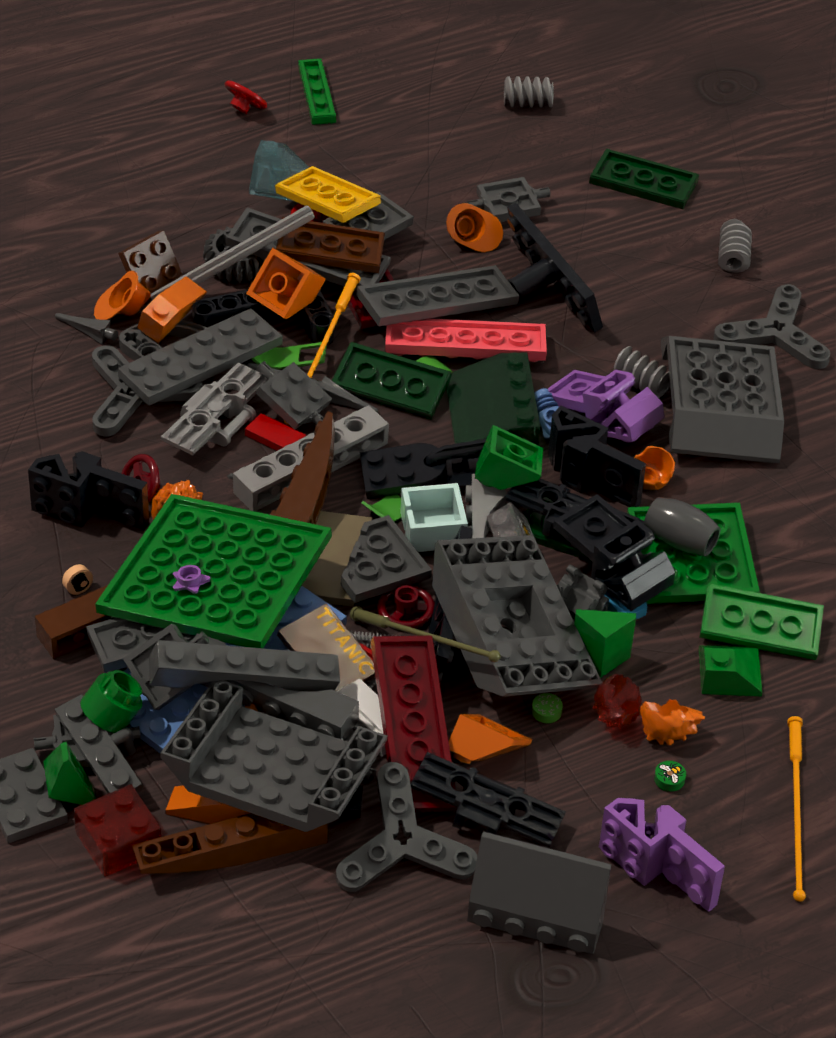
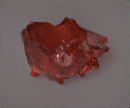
[592,674,642,728]

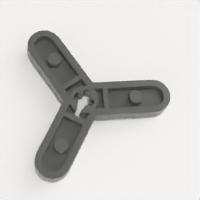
[713,284,831,369]
[92,346,202,437]
[335,762,477,892]

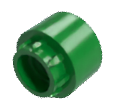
[80,670,143,733]

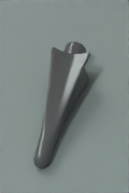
[55,313,118,345]
[312,376,378,413]

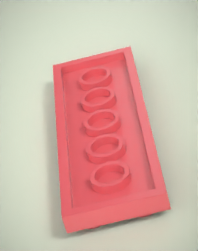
[385,319,547,362]

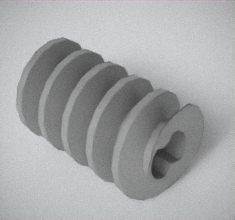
[504,76,554,108]
[718,219,752,273]
[614,346,670,398]

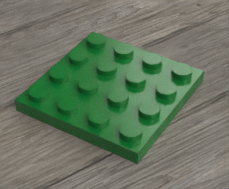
[627,503,760,604]

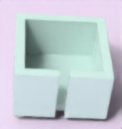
[400,483,468,552]

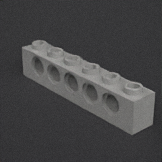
[233,405,389,511]

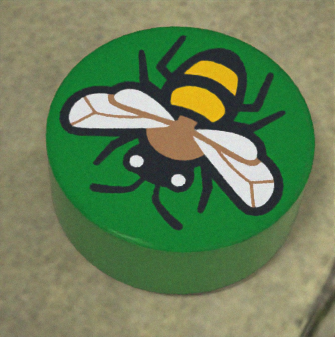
[654,761,686,792]

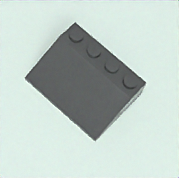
[467,832,612,954]

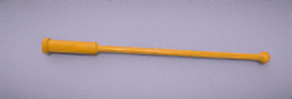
[284,273,361,425]
[787,716,806,902]

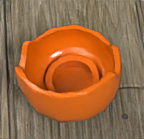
[634,446,675,490]

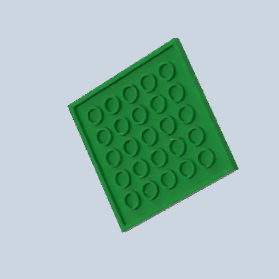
[95,494,332,649]

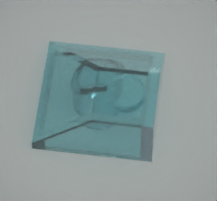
[249,140,309,201]

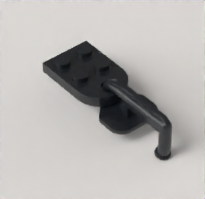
[360,439,486,499]

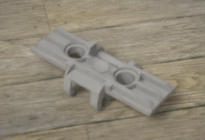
[161,362,268,455]

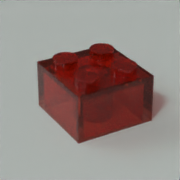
[74,784,161,877]

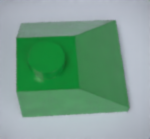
[475,425,543,490]
[699,645,762,697]

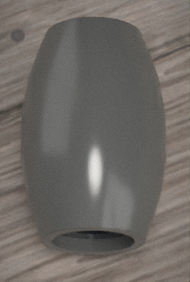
[644,497,721,556]

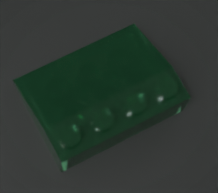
[446,352,540,446]

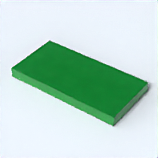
[699,583,824,660]

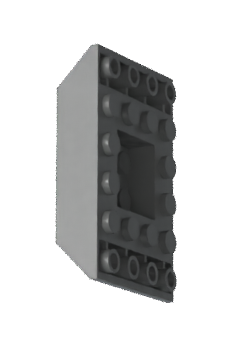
[432,535,603,697]

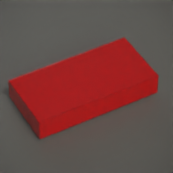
[245,413,306,451]

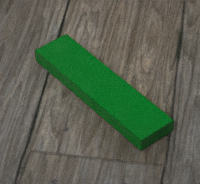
[298,58,336,125]

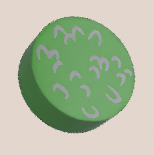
[532,693,563,723]

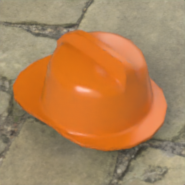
[446,203,503,252]
[94,271,151,320]

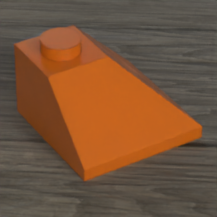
[246,248,326,319]
[448,714,533,764]

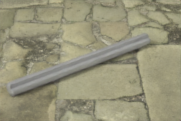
[151,206,315,300]

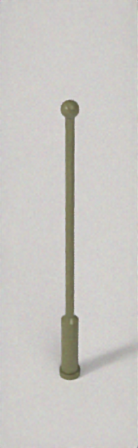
[350,606,501,662]

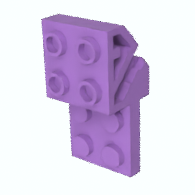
[548,369,665,442]
[599,798,725,912]

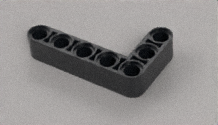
[192,290,334,346]

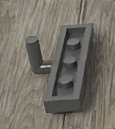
[55,694,143,805]

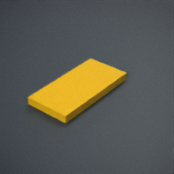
[275,166,381,223]

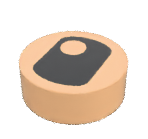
[62,564,93,595]

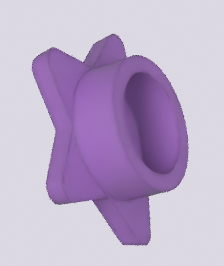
[173,565,210,594]

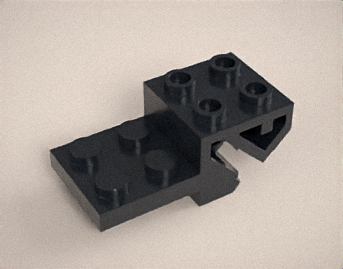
[548,406,646,507]
[28,451,149,530]
[554,494,675,611]

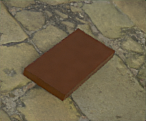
[276,217,385,273]

